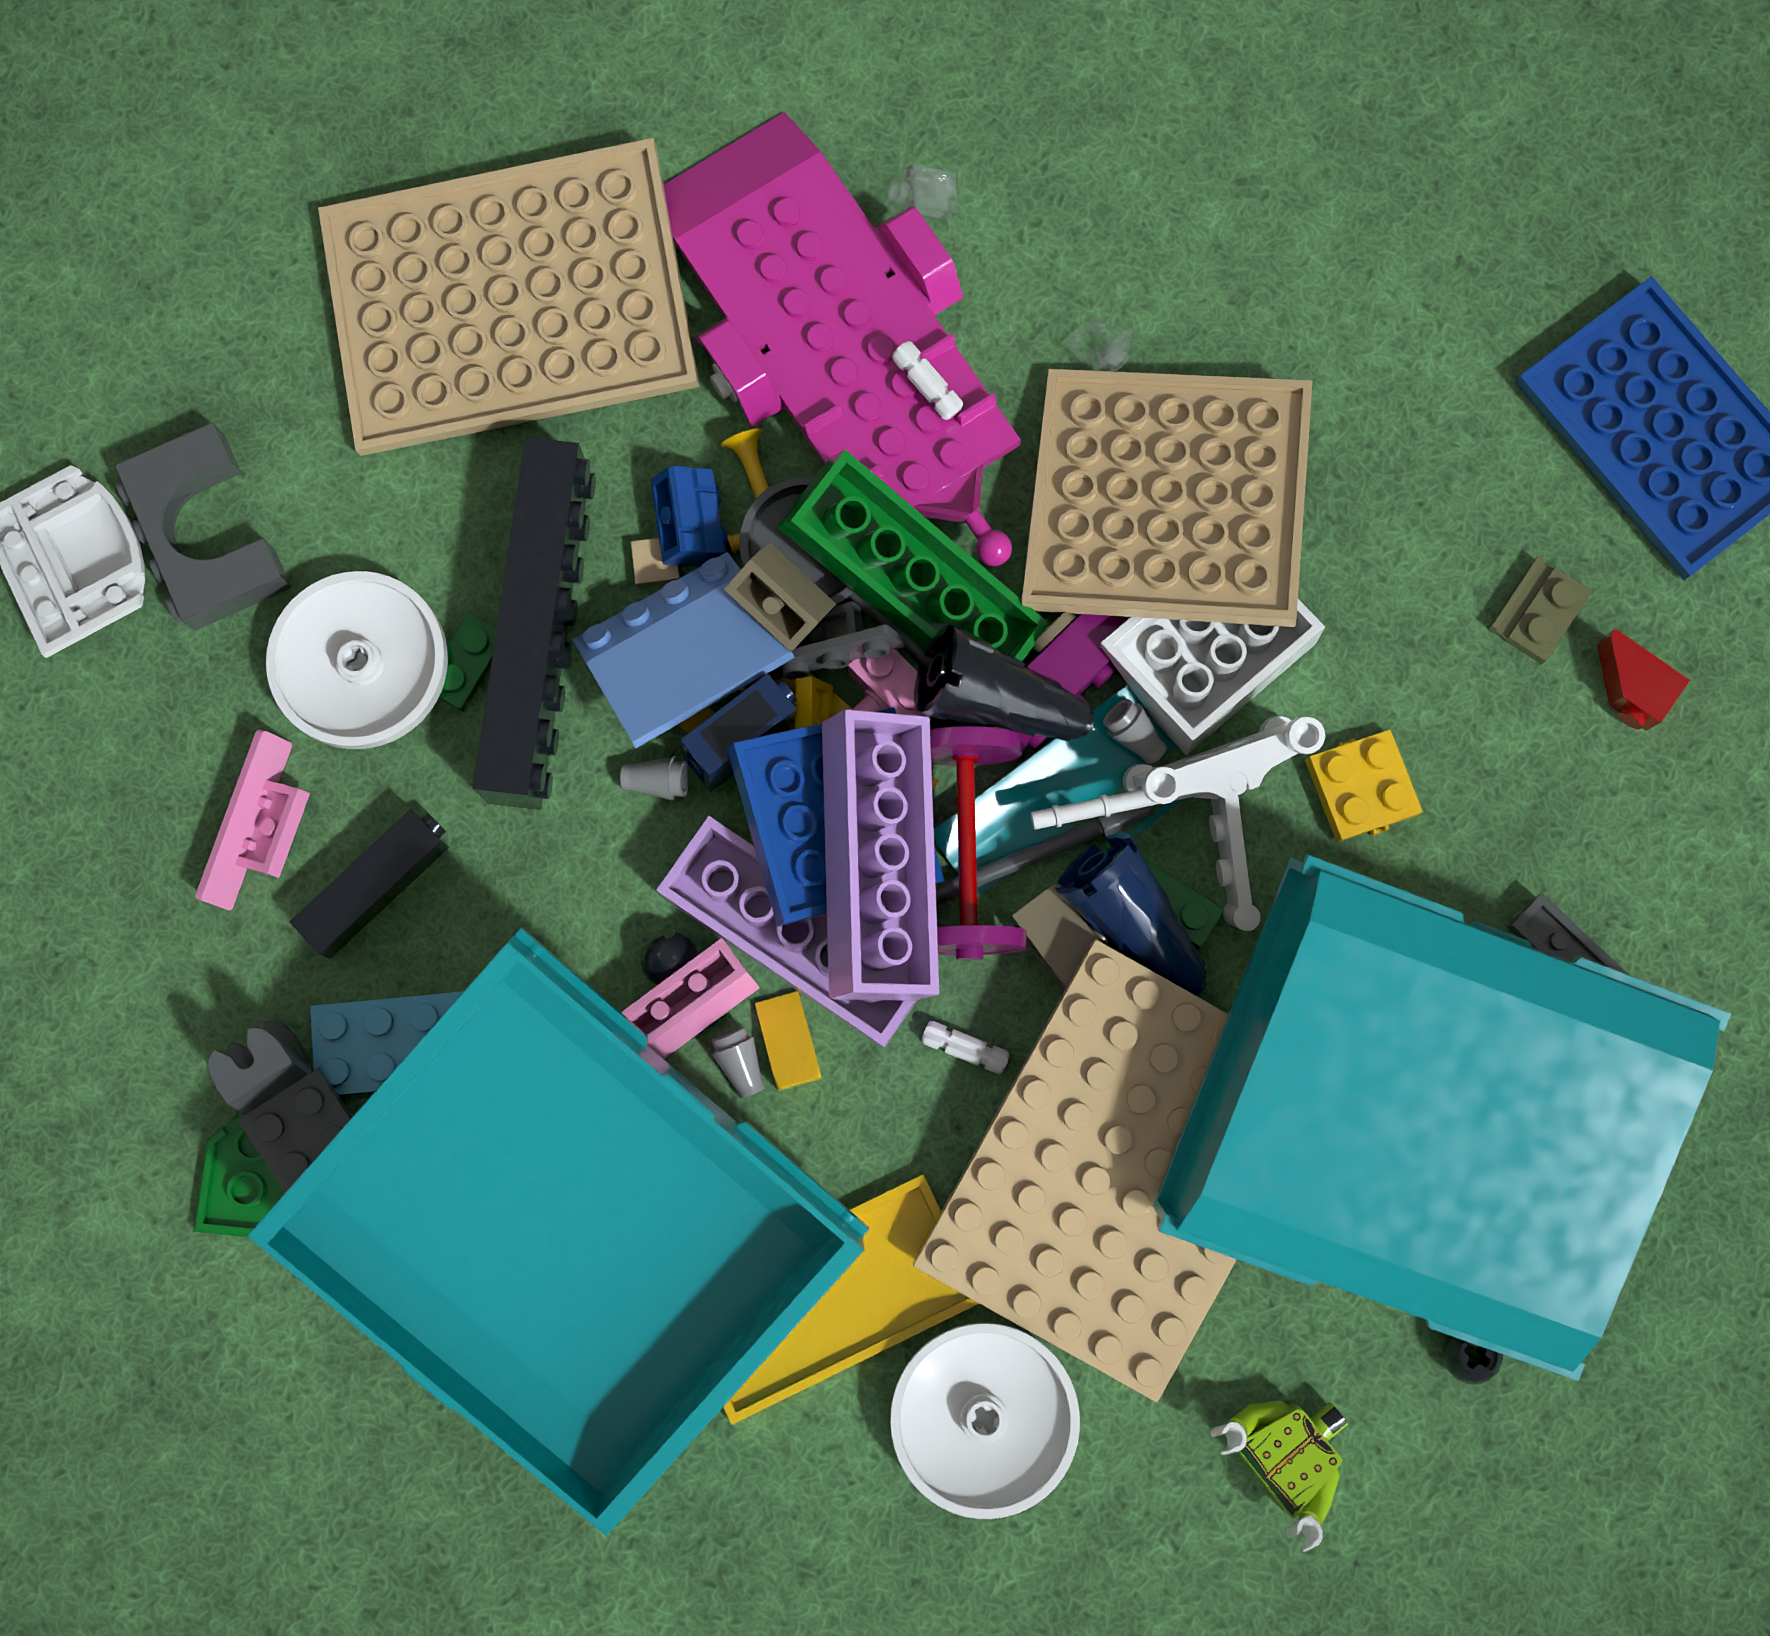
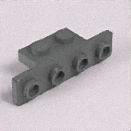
[744,601,905,689]

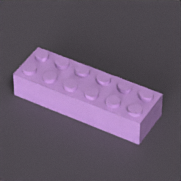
[822,710,939,1001]
[656,816,917,1050]

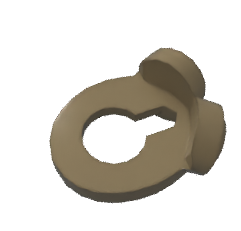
[1030,612,1076,655]

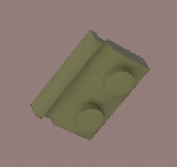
[1488,556,1592,665]

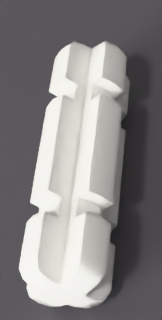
[892,341,963,420]
[922,1021,1010,1074]

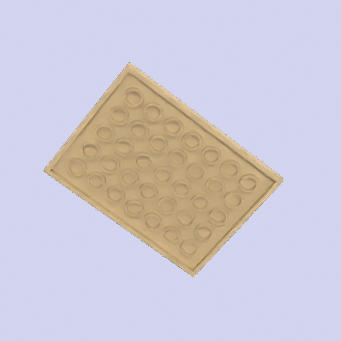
[318,138,700,456]
[913,939,1237,1403]

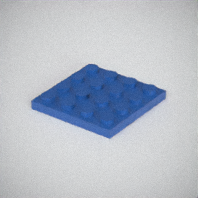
[727,707,944,926]

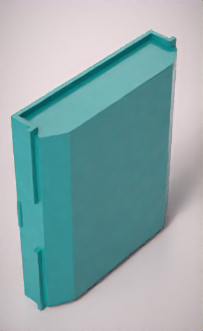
[1153,854,1731,1381]
[247,927,869,1536]

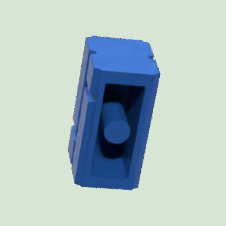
[650,466,728,567]

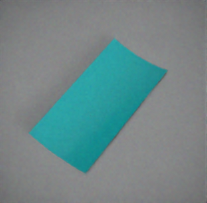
[934,685,1183,927]

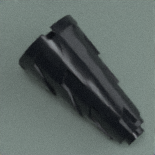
[914,625,1094,742]

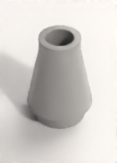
[1103,699,1167,764]
[620,756,689,801]
[711,1027,765,1099]

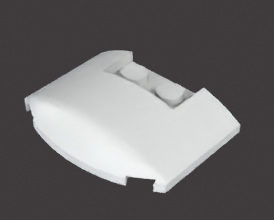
[0,465,145,658]

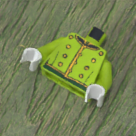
[1210,1400,1348,1552]

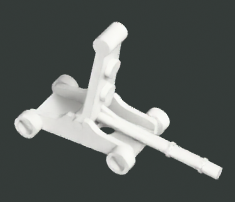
[1030,716,1325,931]

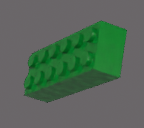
[777,449,1050,661]

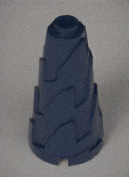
[1055,832,1207,996]

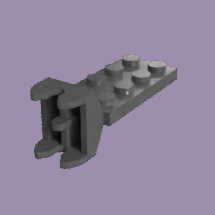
[208,1020,353,1193]

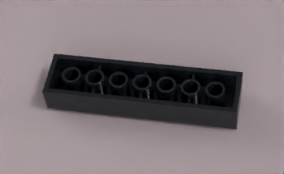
[473,437,596,810]

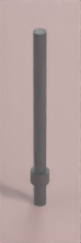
[935,806,1153,904]

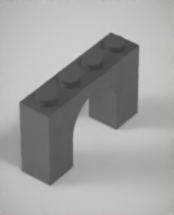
[115,422,292,631]

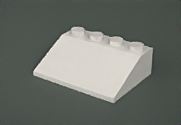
[1100,599,1325,755]

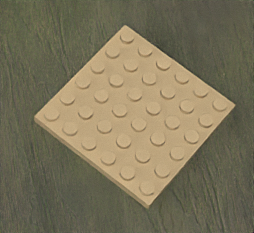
[1022,369,1313,627]

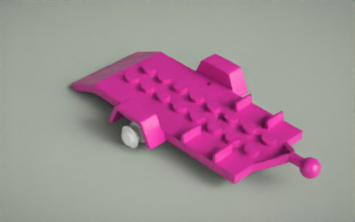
[664,112,1021,566]

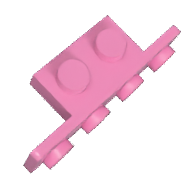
[195,729,310,910]

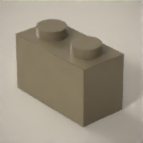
[724,542,836,652]
[1008,883,1110,991]

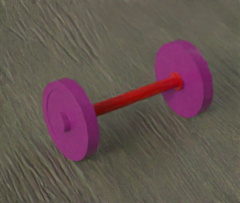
[930,726,1027,961]

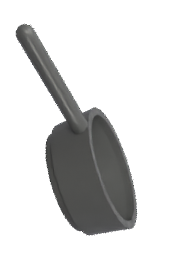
[740,476,933,670]

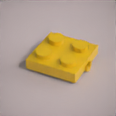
[1305,729,1423,843]

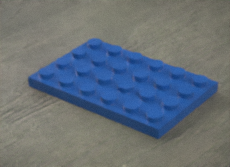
[1515,276,1770,581]

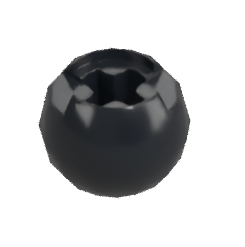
[641,932,698,985]
[1443,1335,1503,1384]

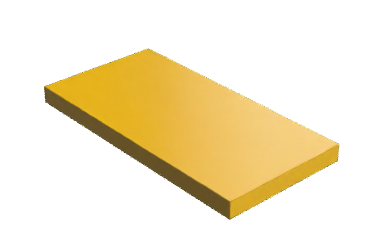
[723,1174,980,1425]

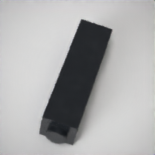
[289,809,449,959]

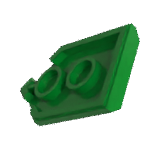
[193,1113,285,1237]

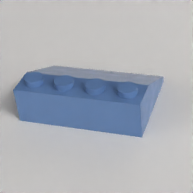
[572,552,795,748]

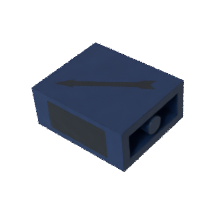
[680,673,797,793]

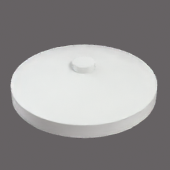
[266,571,448,749]
[891,1323,1080,1519]

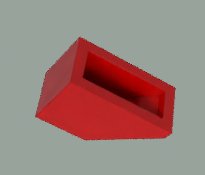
[1597,628,1690,731]

